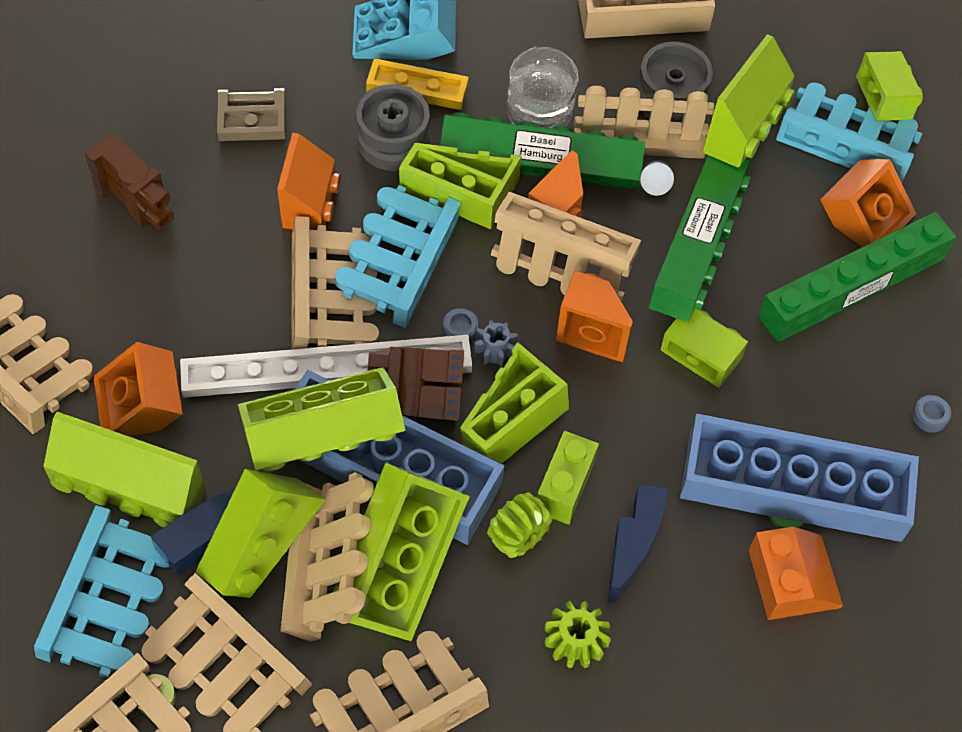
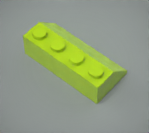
[702,34,795,168]
[238,367,406,471]
[43,412,206,528]
[333,463,470,641]

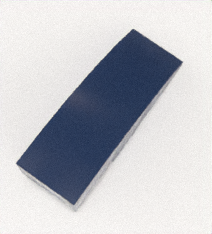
[608,484,669,602]
[151,487,236,576]

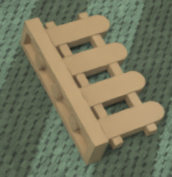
[573,86,714,159]
[491,192,641,302]
[291,216,379,350]
[0,294,93,434]
[280,472,374,642]
[142,573,313,732]
[310,631,489,732]
[47,653,191,732]

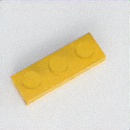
[366,58,469,110]

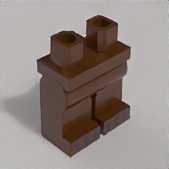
[85,133,174,231]
[368,346,464,422]

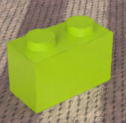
[856,51,923,121]
[660,309,748,388]
[537,430,599,525]

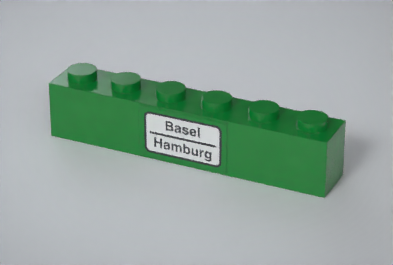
[440,113,645,190]
[648,155,751,322]
[758,212,956,343]

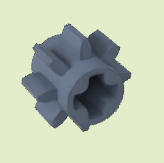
[474,320,518,366]

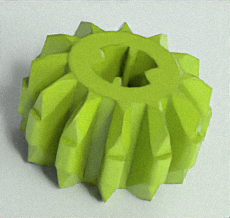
[487,492,553,558]
[544,600,611,668]

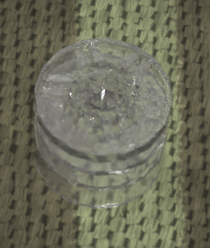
[506,47,579,129]

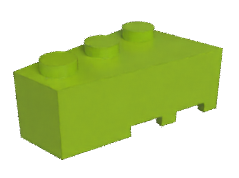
[399,143,522,229]
[460,342,569,464]
[196,469,326,598]

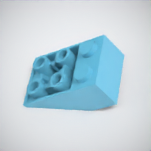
[352,0,456,60]

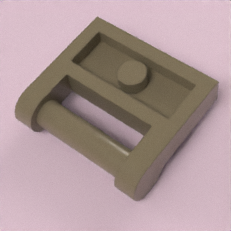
[217,88,286,141]

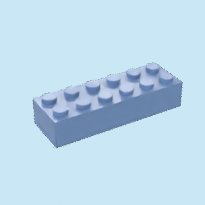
[294,369,504,545]
[680,413,919,542]

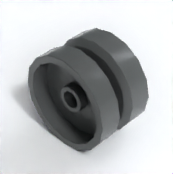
[637,41,713,122]
[356,84,430,171]

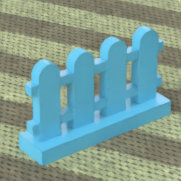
[776,83,923,183]
[335,185,461,328]
[34,505,170,678]

